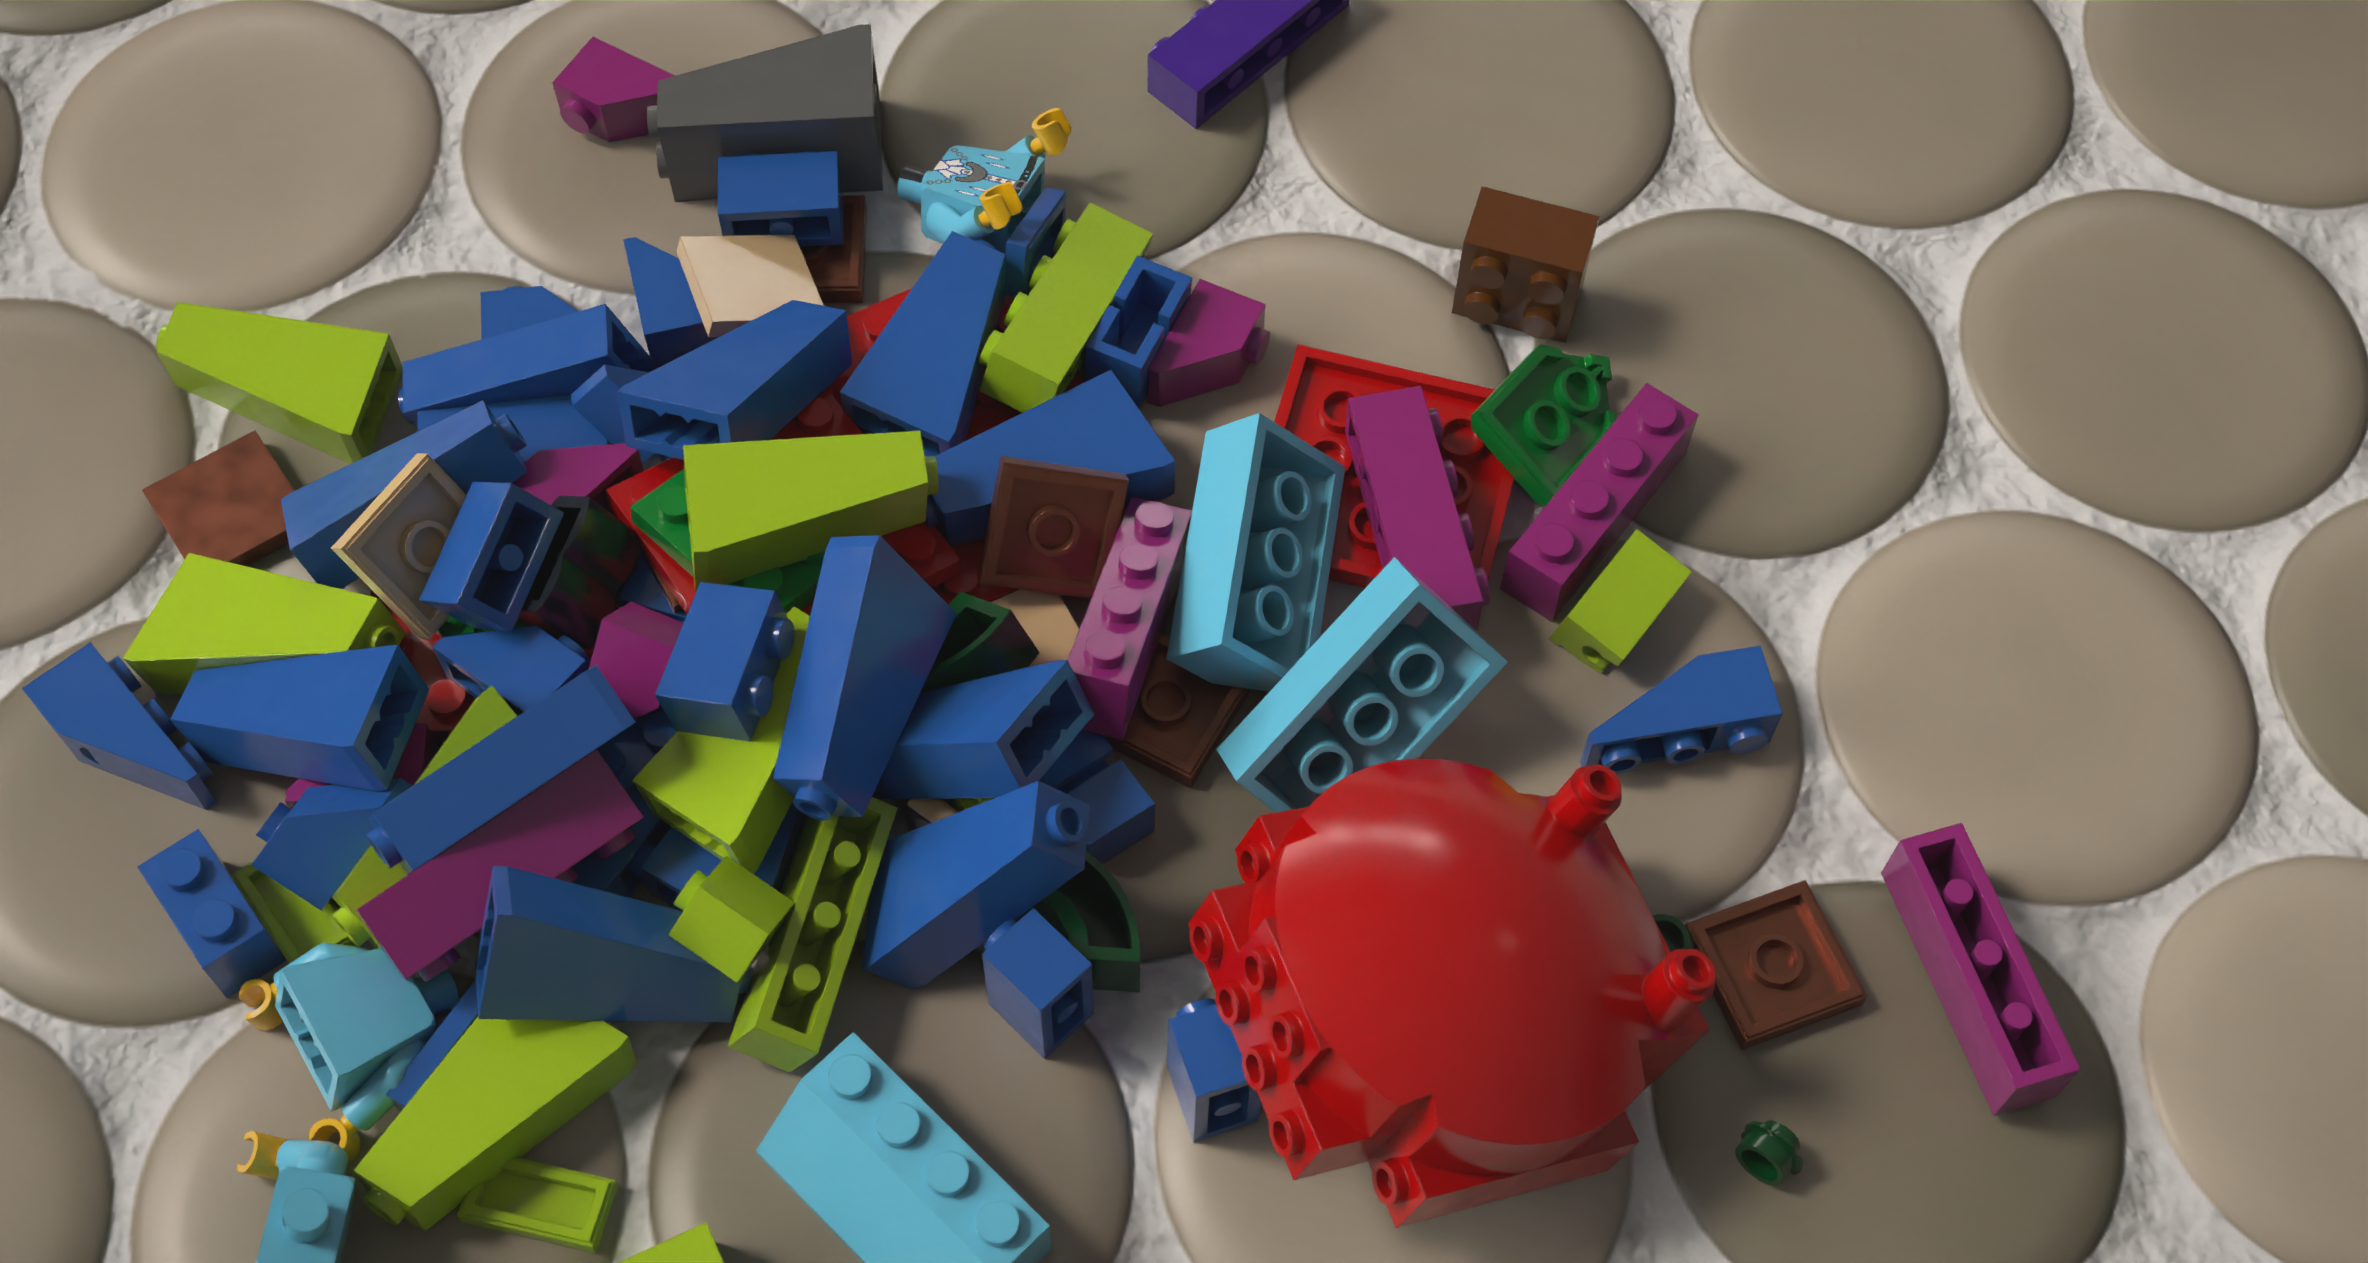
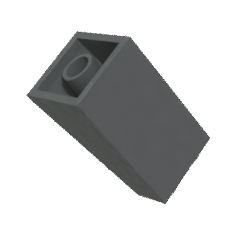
[647,24,883,201]

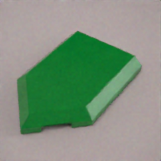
[1471,345,1617,506]

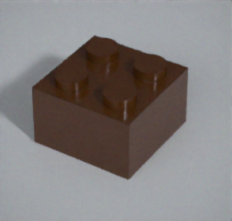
[1452,186,1600,343]

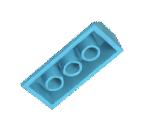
[1166,413,1345,692]
[1216,557,1508,813]
[756,1032,1052,1263]

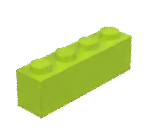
[979,202,1154,413]
[727,797,897,1073]

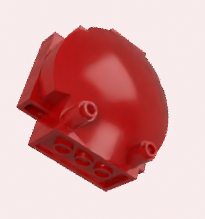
[1188,758,1716,1228]

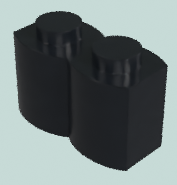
[518,496,641,649]

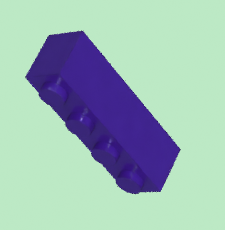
[1147,0,1349,129]

